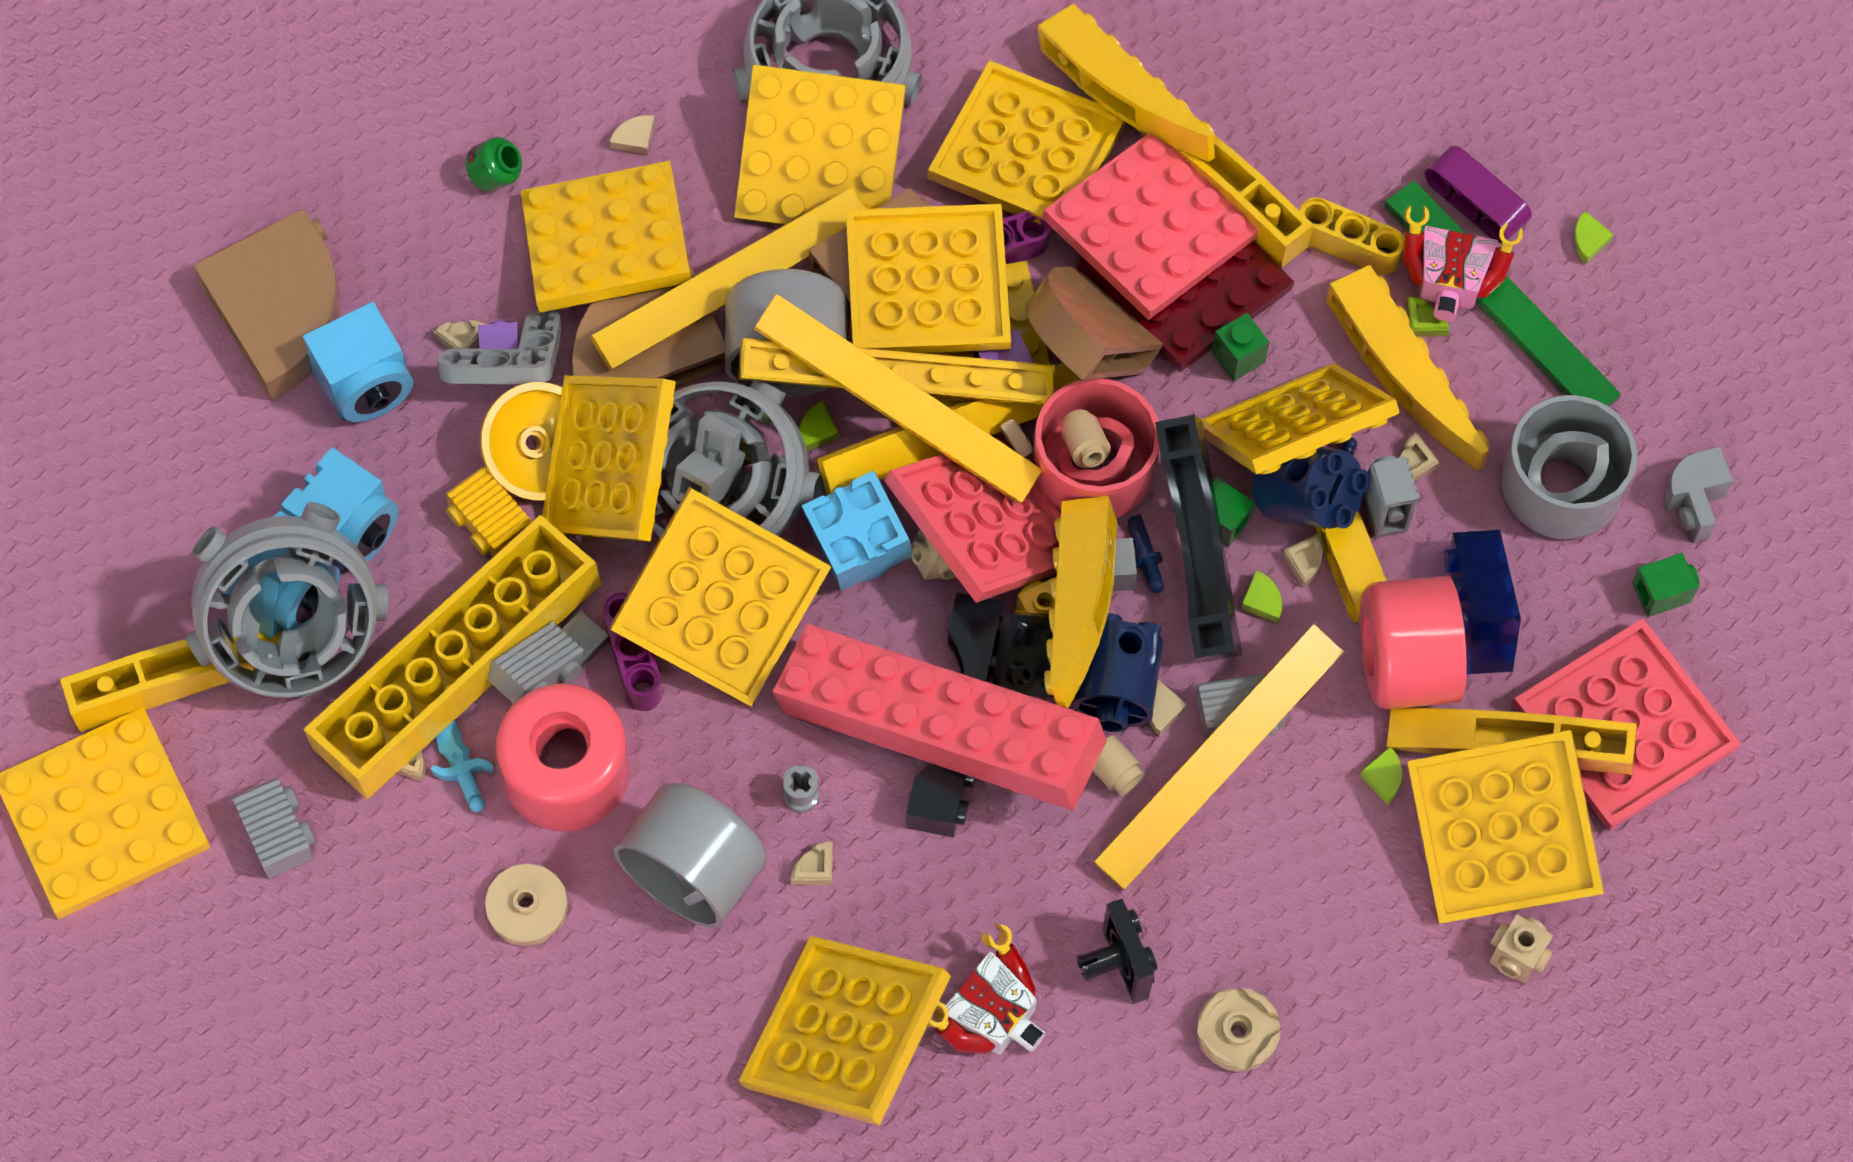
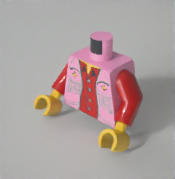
[1403,205,1524,322]

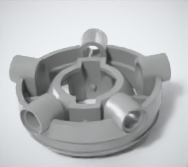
[733,0,922,106]
[652,381,823,538]
[186,502,388,698]

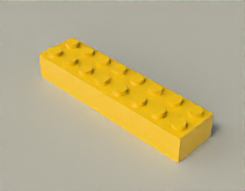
[304,514,602,800]

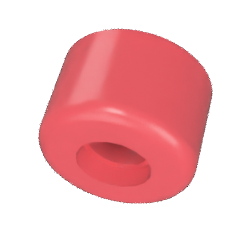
[1033,378,1160,519]
[1359,576,1467,709]
[496,684,630,831]

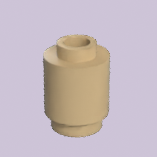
[1061,409,1111,468]
[1093,735,1145,796]

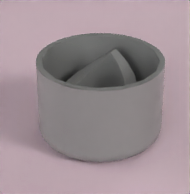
[725,269,849,396]
[1501,395,1637,539]
[613,782,766,928]

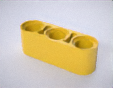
[1300,197,1404,275]
[1316,511,1387,623]

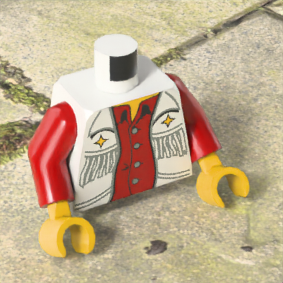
[927,923,1046,1054]

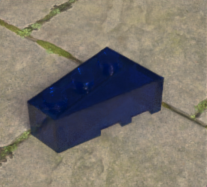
[1444,530,1521,675]

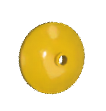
[480,382,562,501]

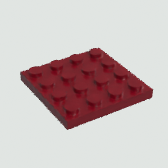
[1077,241,1294,372]

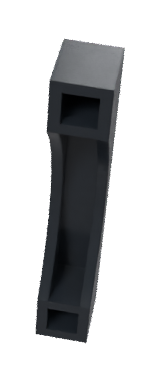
[1155,414,1243,662]
[906,592,1004,838]

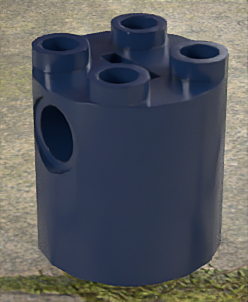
[1252,447,1369,529]
[1073,613,1163,732]

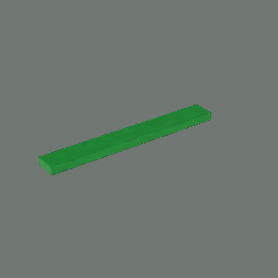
[1384,180,1621,407]

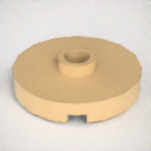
[485,863,568,946]
[1197,988,1281,1072]

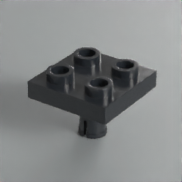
[992,611,1054,697]
[1076,898,1158,1004]

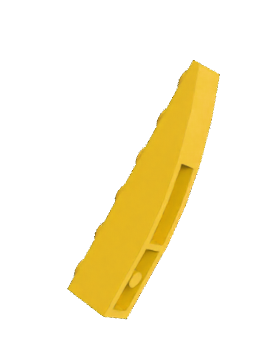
[1038,3,1215,162]
[1136,128,1314,269]
[1326,265,1489,471]
[1045,495,1117,708]
[60,629,286,733]
[1386,708,1637,775]

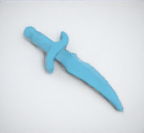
[431,721,494,812]

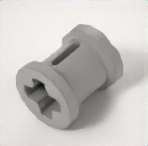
[783,765,820,813]

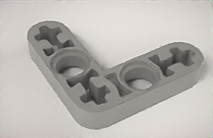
[437,310,561,385]

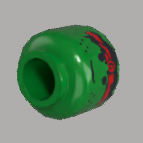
[465,137,522,192]

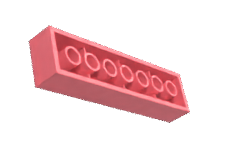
[772,624,1107,811]

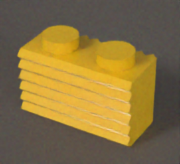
[446,466,532,557]

